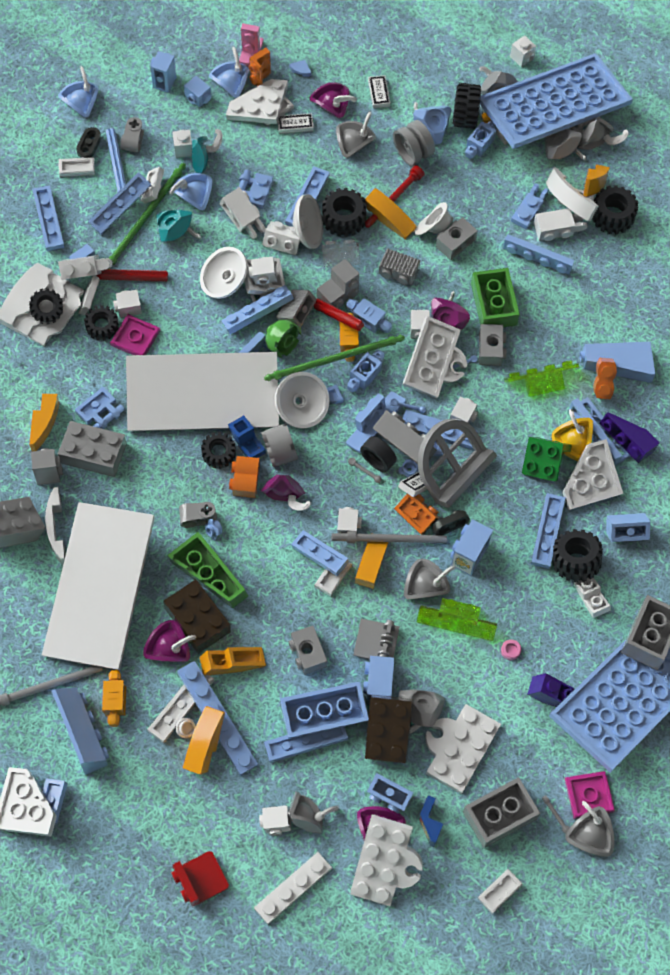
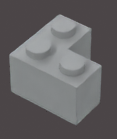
[317,259,360,309]

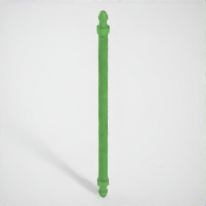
[109,163,186,269]
[264,335,405,381]

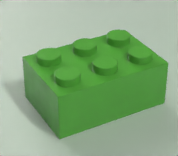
[471,268,520,328]

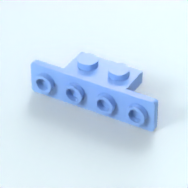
[346,391,406,453]

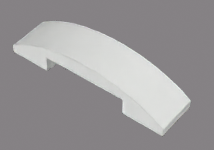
[546,167,598,221]
[45,487,66,565]

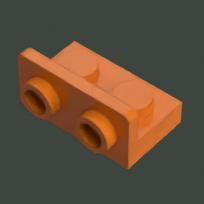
[249,48,271,86]
[394,494,440,535]

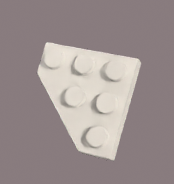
[226,79,288,124]
[563,439,623,510]
[0,767,57,837]

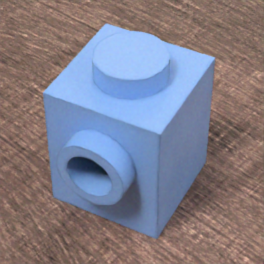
[184,76,211,107]

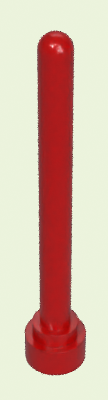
[365,165,425,228]

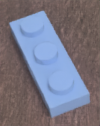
[291,530,349,576]

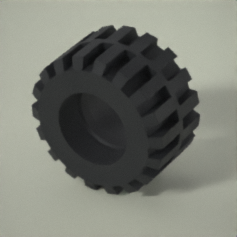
[453,83,481,129]
[591,185,638,235]
[322,188,367,237]
[553,529,603,582]

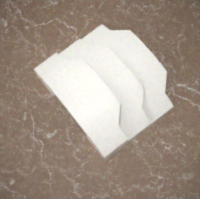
[0,263,85,346]

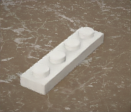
[147,668,214,743]
[254,852,332,925]

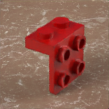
[171,851,229,908]

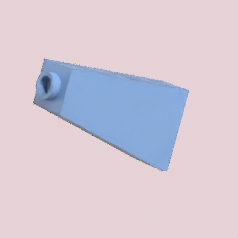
[580,342,655,383]

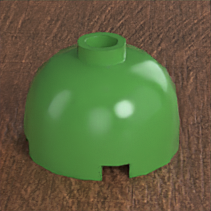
[266,320,302,358]

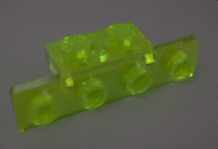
[504,360,579,397]
[417,598,497,641]

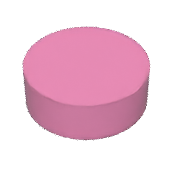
[501,640,521,660]

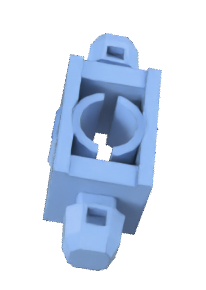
[465,120,497,159]
[346,298,392,333]
[347,350,385,392]

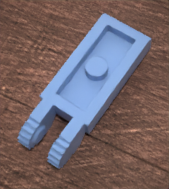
[511,183,549,229]

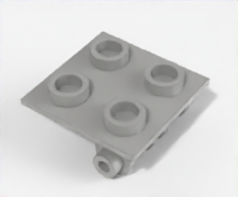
[353,619,400,659]

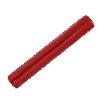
[96,269,168,282]
[313,298,364,331]

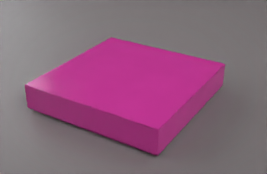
[110,314,160,355]
[565,771,615,819]

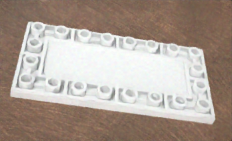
[126,352,279,431]
[42,502,155,671]

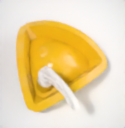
[551,409,593,461]

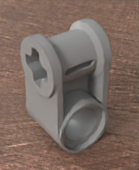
[121,117,144,153]
[179,502,217,528]

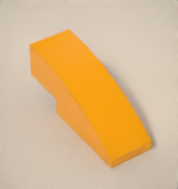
[583,164,610,197]
[365,188,417,240]
[29,393,60,452]
[355,533,389,589]
[199,647,266,675]
[183,706,225,775]

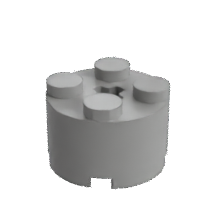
[261,424,298,467]

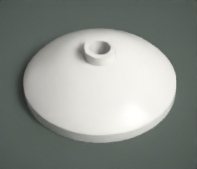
[293,194,323,249]
[200,247,248,299]
[275,372,329,428]

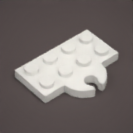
[402,316,467,399]
[425,704,501,794]
[350,814,423,906]

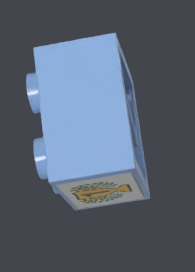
[450,519,493,576]

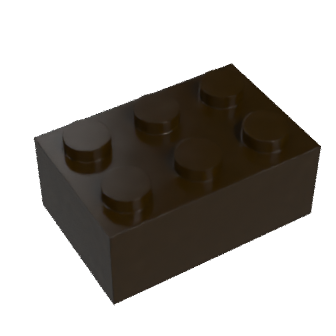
[163,579,231,654]
[365,695,413,763]

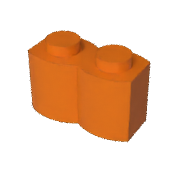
[593,357,617,400]
[229,456,260,498]

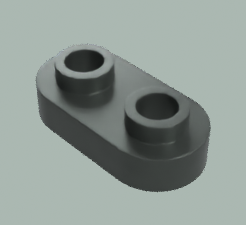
[76,127,101,158]
[432,510,470,535]

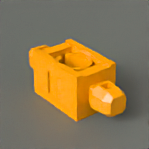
[339,313,359,362]
[102,670,127,727]

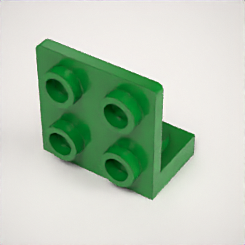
[522,437,572,482]

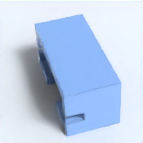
[69,244,95,259]

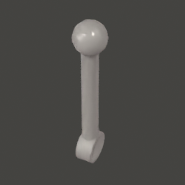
[348,458,382,483]
[542,795,570,833]

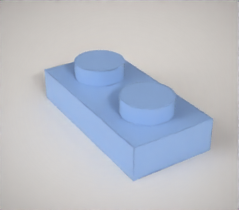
[43,779,68,824]

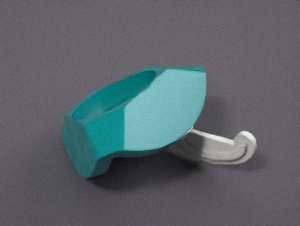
[192,129,223,173]
[156,210,201,242]

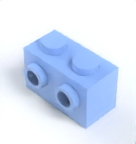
[150,51,176,93]
[606,513,650,542]
[363,656,394,701]
[367,773,414,813]

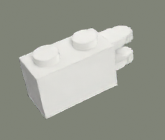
[220,187,266,239]
[534,208,588,241]
[58,255,113,280]

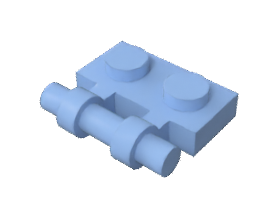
[236,169,273,209]
[75,387,125,429]

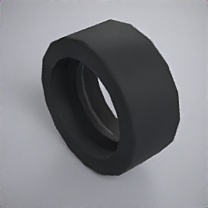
[360,436,397,472]

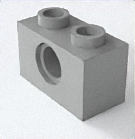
[436,217,478,260]
[479,324,506,366]
[288,626,327,675]

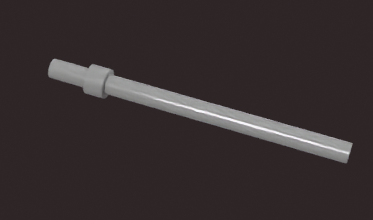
[331,532,447,543]
[0,666,103,707]

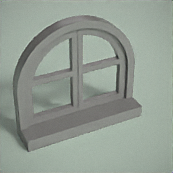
[418,419,497,508]

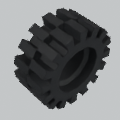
[29,288,63,324]
[84,305,119,341]
[201,432,236,469]

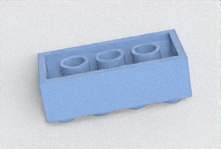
[280,682,369,738]
[51,687,110,775]

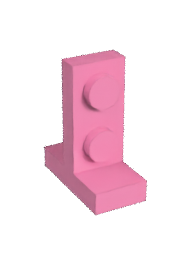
[239,23,263,67]

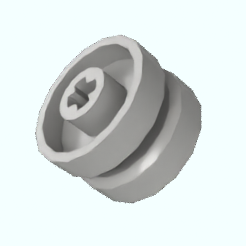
[393,120,435,166]

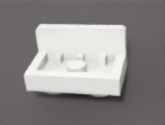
[263,221,301,255]

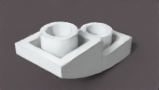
[574,578,611,618]

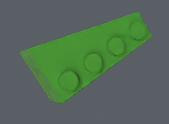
[167,532,248,608]

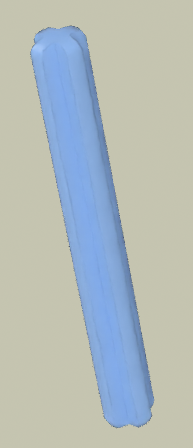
[106,128,126,192]

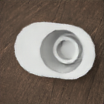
[415,202,453,235]

